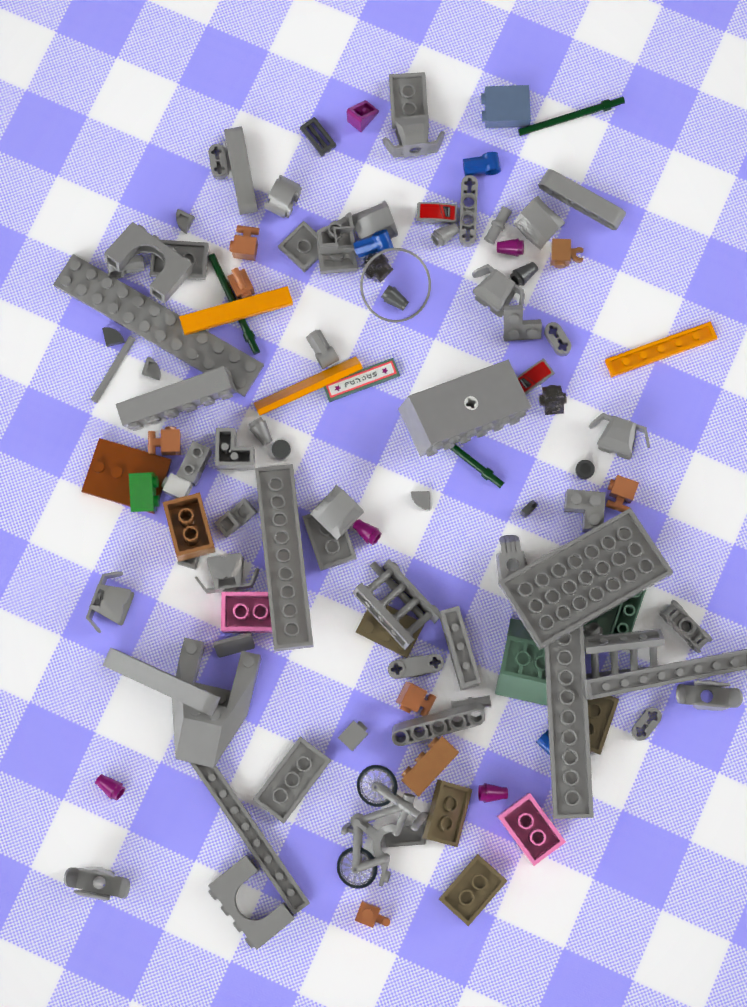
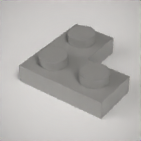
[503,305,542,341]

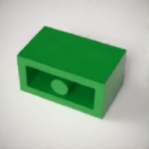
[129,472,160,512]

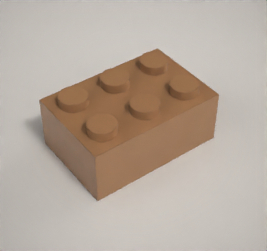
[162,492,216,562]
[401,736,460,797]

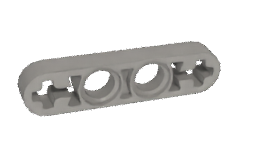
[459,175,478,247]

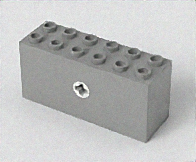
[398,359,531,457]

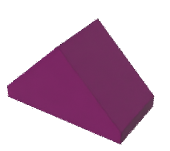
[346,100,379,132]

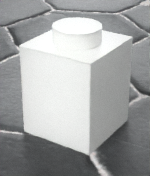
[162,473,193,498]

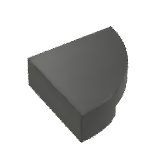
[102,327,125,347]
[520,500,538,518]

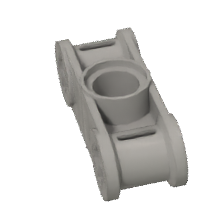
[659,600,713,654]
[388,654,444,679]

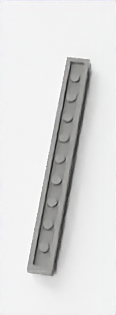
[584,649,747,700]
[190,763,310,915]

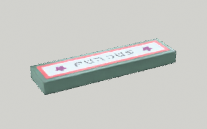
[324,358,400,403]

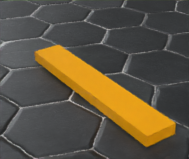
[179,286,293,335]
[605,321,718,378]
[253,356,363,416]

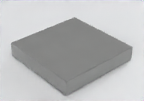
[278,221,318,273]

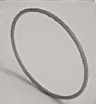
[360,248,431,323]

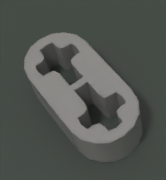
[208,144,228,180]
[544,322,572,357]
[631,707,662,741]

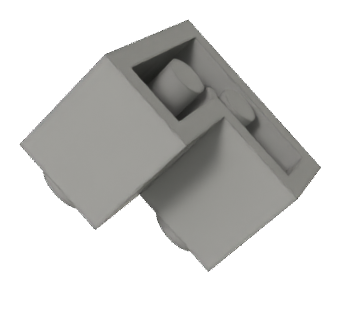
[215,428,255,470]
[564,489,606,533]

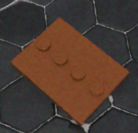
[81,438,172,514]

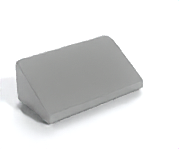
[213,632,255,658]

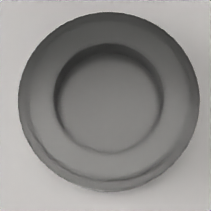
[271,439,291,459]
[575,460,595,480]

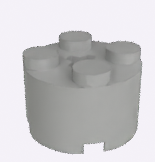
[264,175,302,218]

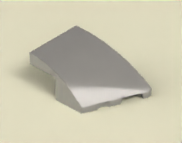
[317,212,358,275]

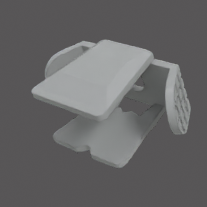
[382,114,445,158]
[472,264,525,317]
[588,413,650,460]
[496,535,528,581]
[194,553,260,594]
[86,571,135,634]
[676,680,743,711]
[63,867,130,901]

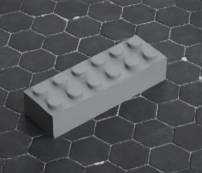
[115,366,237,431]

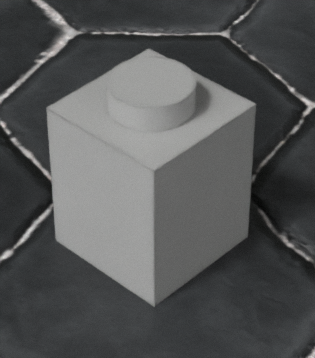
[338,720,368,752]

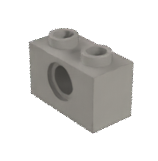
[176,441,212,486]

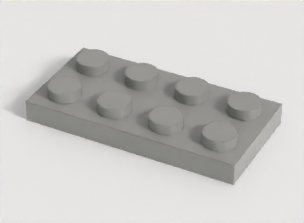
[253,736,331,824]

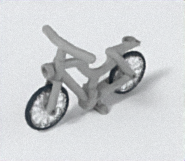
[337,765,429,889]

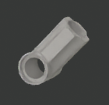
[107,254,145,279]
[306,329,339,369]

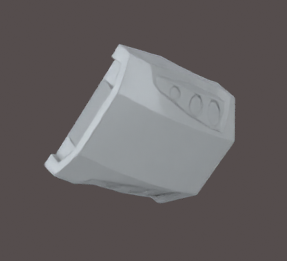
[513,196,565,250]
[352,200,398,239]
[310,485,364,541]

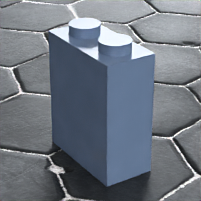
[481,85,531,128]

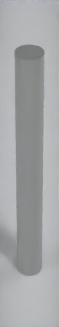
[91,336,136,403]
[370,561,424,619]

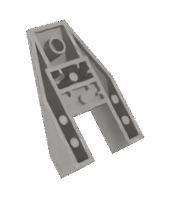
[172,637,262,768]

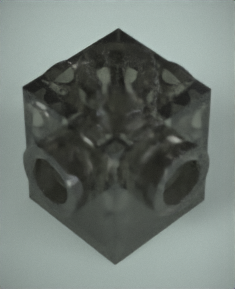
[361,253,394,283]
[539,385,567,415]

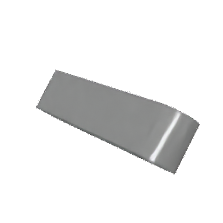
[224,126,258,215]
[538,169,626,230]
[392,702,485,746]

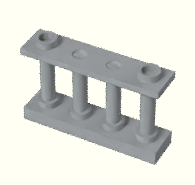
[352,559,441,650]
[440,606,481,691]
[584,629,665,679]

